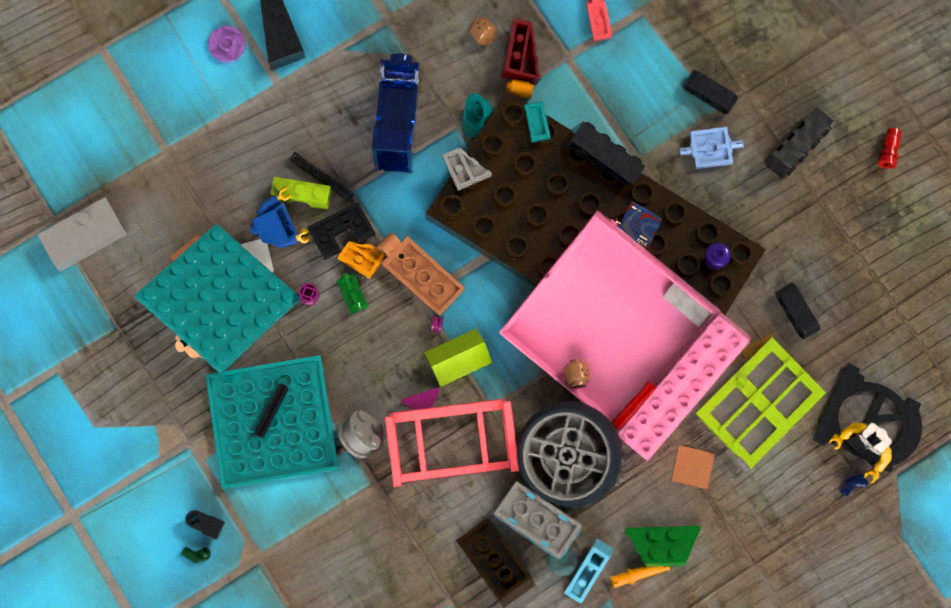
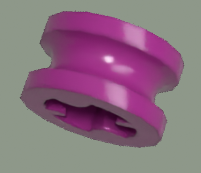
[431,315,444,334]

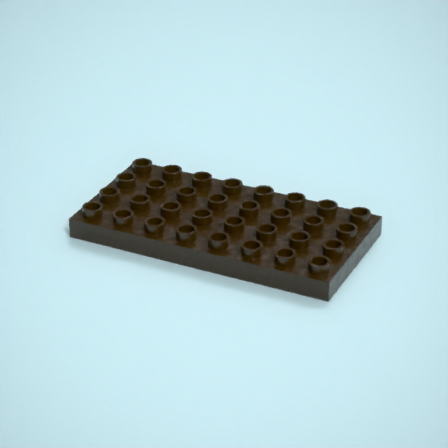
[426,91,766,315]

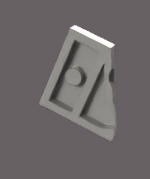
[442,147,492,191]

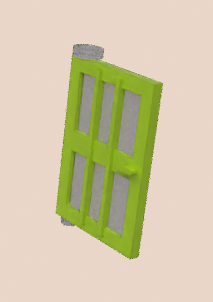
[695,337,826,474]

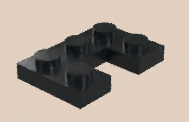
[307,202,376,260]

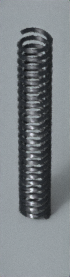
[291,152,354,201]

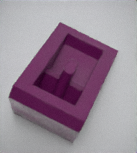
[401,387,440,410]

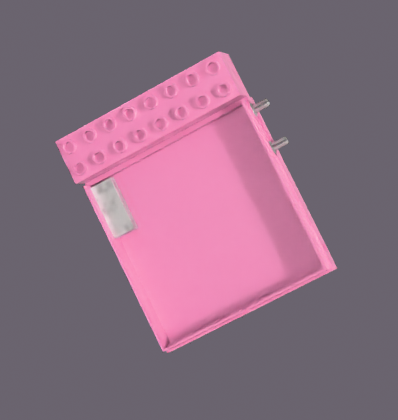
[499,211,751,461]

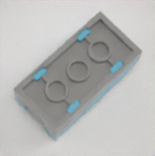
[494,481,582,559]

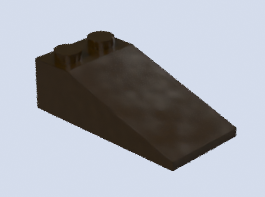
[456,518,536,608]

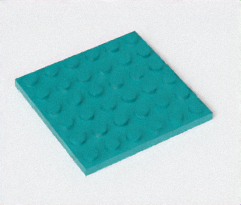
[135,224,300,374]
[205,355,339,490]

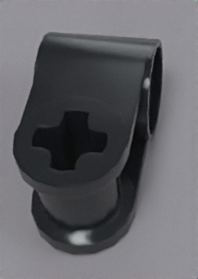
[185,510,225,540]

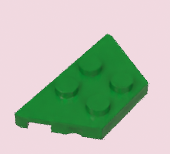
[625,526,701,567]

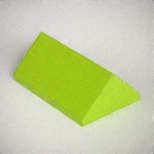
[424,328,492,387]

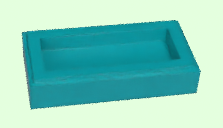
[524,101,550,142]

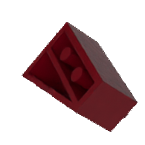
[500,18,541,86]

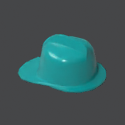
[461,93,492,138]

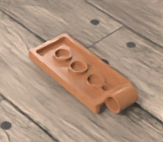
[377,232,465,317]

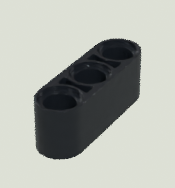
[683,70,738,114]
[775,283,820,339]

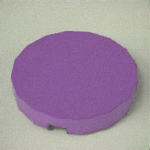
[208,25,246,63]

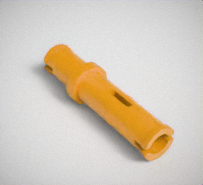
[610,565,670,589]

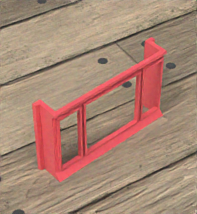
[385,398,519,487]

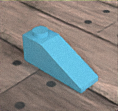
[564,539,614,603]

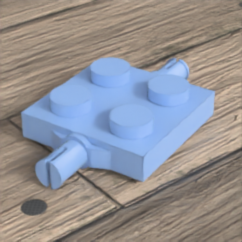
[679,127,744,169]

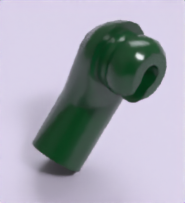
[181,546,211,564]

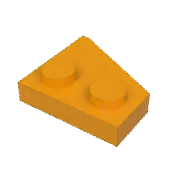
[338,242,386,279]

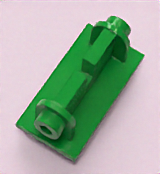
[336,273,368,315]

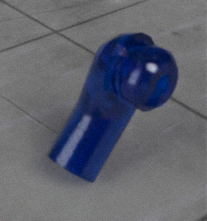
[839,475,868,497]

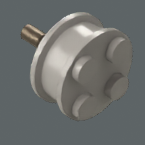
[336,410,384,458]

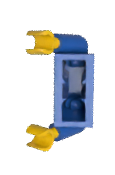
[250,187,310,248]

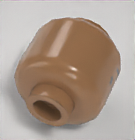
[470,17,497,45]
[564,359,591,389]

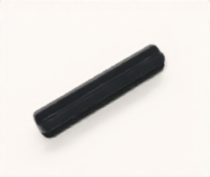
[254,383,289,438]

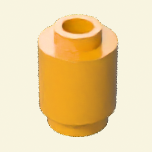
[506,78,534,100]

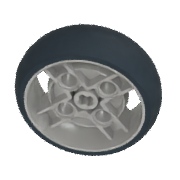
[517,401,622,508]

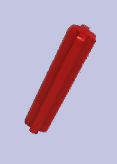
[611,381,656,430]

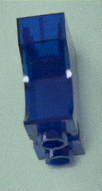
[372,53,420,173]

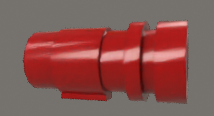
[877,128,902,169]

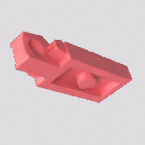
[586,0,612,42]

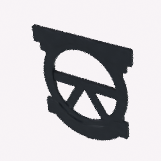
[812,363,922,473]

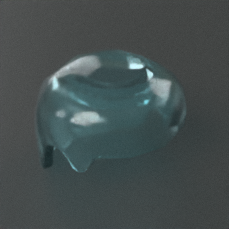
[546,549,578,577]

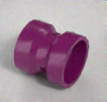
[299,283,319,306]

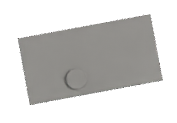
[38,197,128,272]

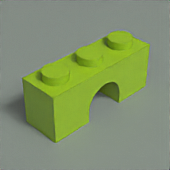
[270,177,332,210]

